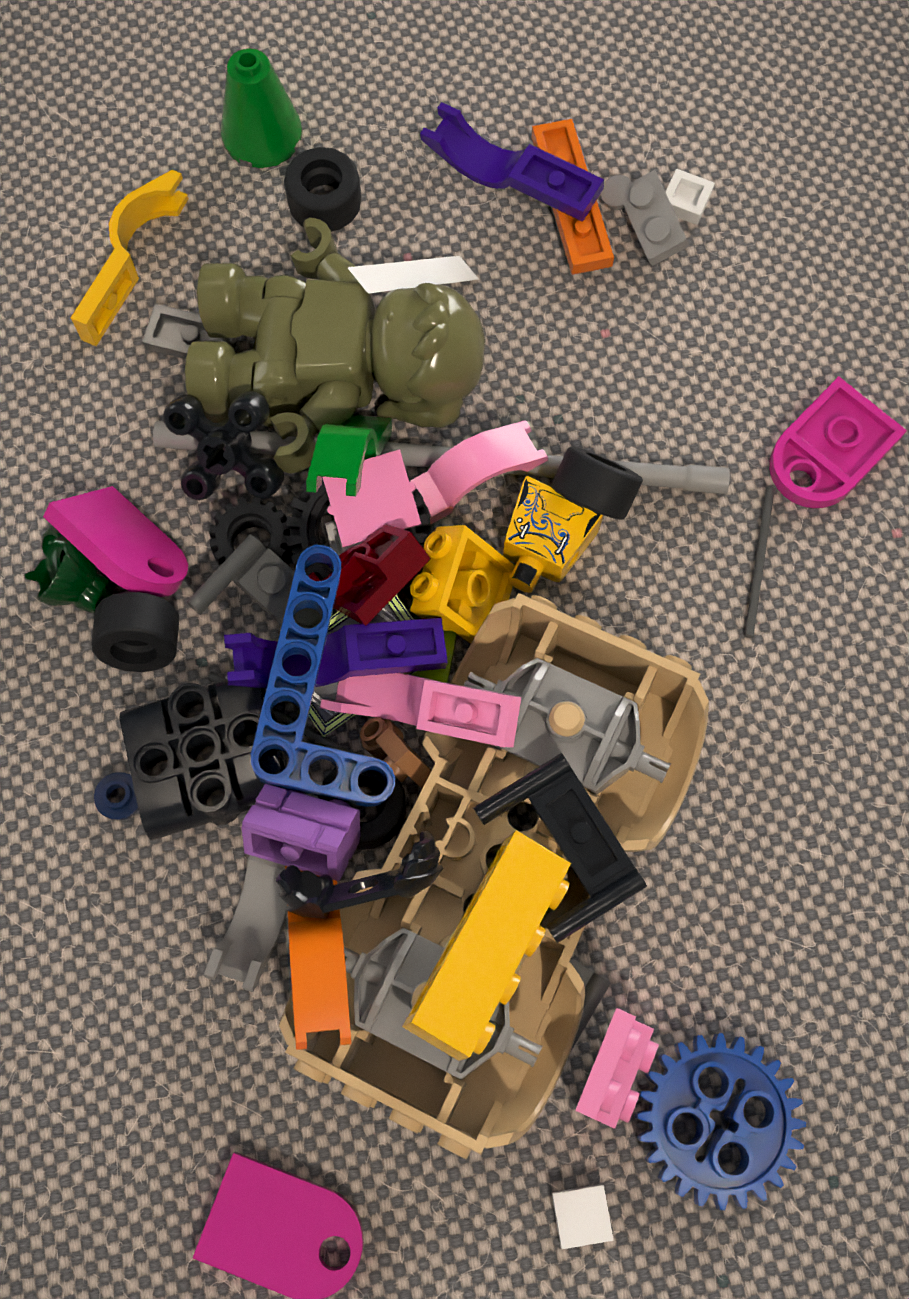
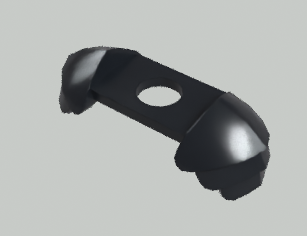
[275,831,444,919]

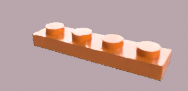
[531,119,614,275]

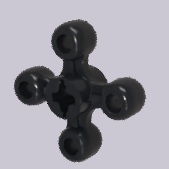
[163,391,284,501]

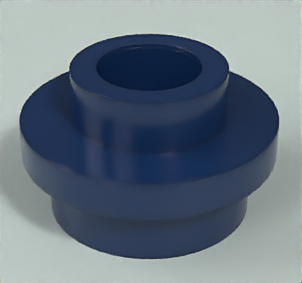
[94,772,138,821]

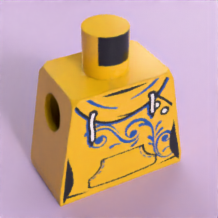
[503,476,604,593]

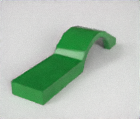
[306,415,392,497]

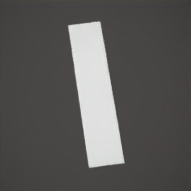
[348,256,479,294]

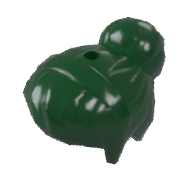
[24,525,113,613]

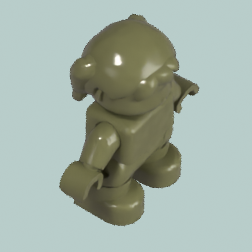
[185,218,486,474]

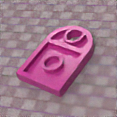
[769,376,907,508]
[43,486,188,597]
[193,1152,364,1299]

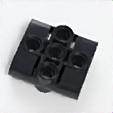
[119,679,286,840]

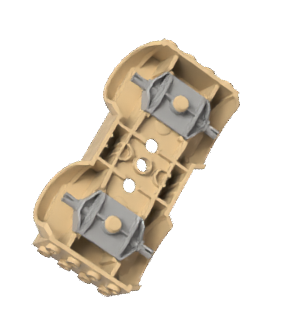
[279,593,709,1159]

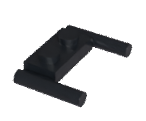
[473,753,647,943]

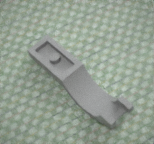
[204,779,322,992]

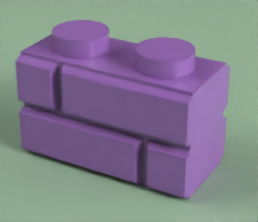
[241,784,360,881]

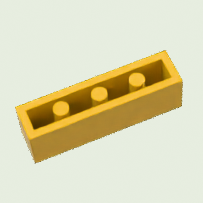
[402,830,571,1061]

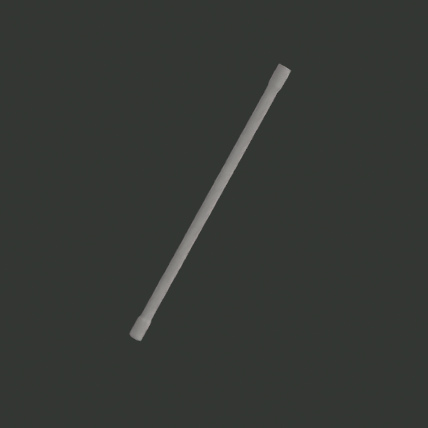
[153,421,730,494]

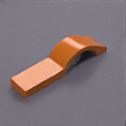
[285,866,351,1050]

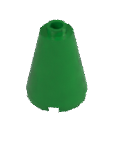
[220,48,302,168]

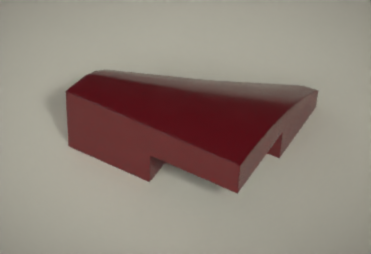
[308,524,431,626]

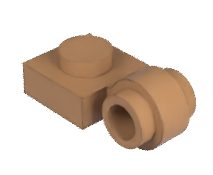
[360,717,432,788]

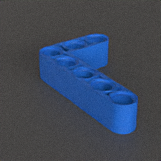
[251,545,395,807]

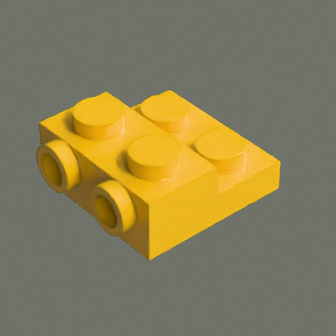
[410,525,515,644]

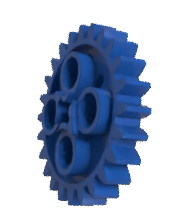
[635,1033,806,1211]

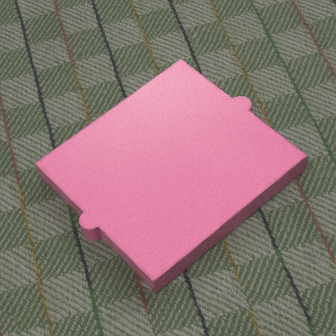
[323,449,422,547]

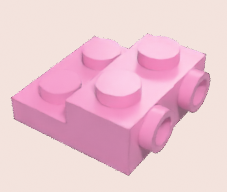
[575,1008,659,1129]

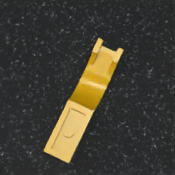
[71,170,189,346]

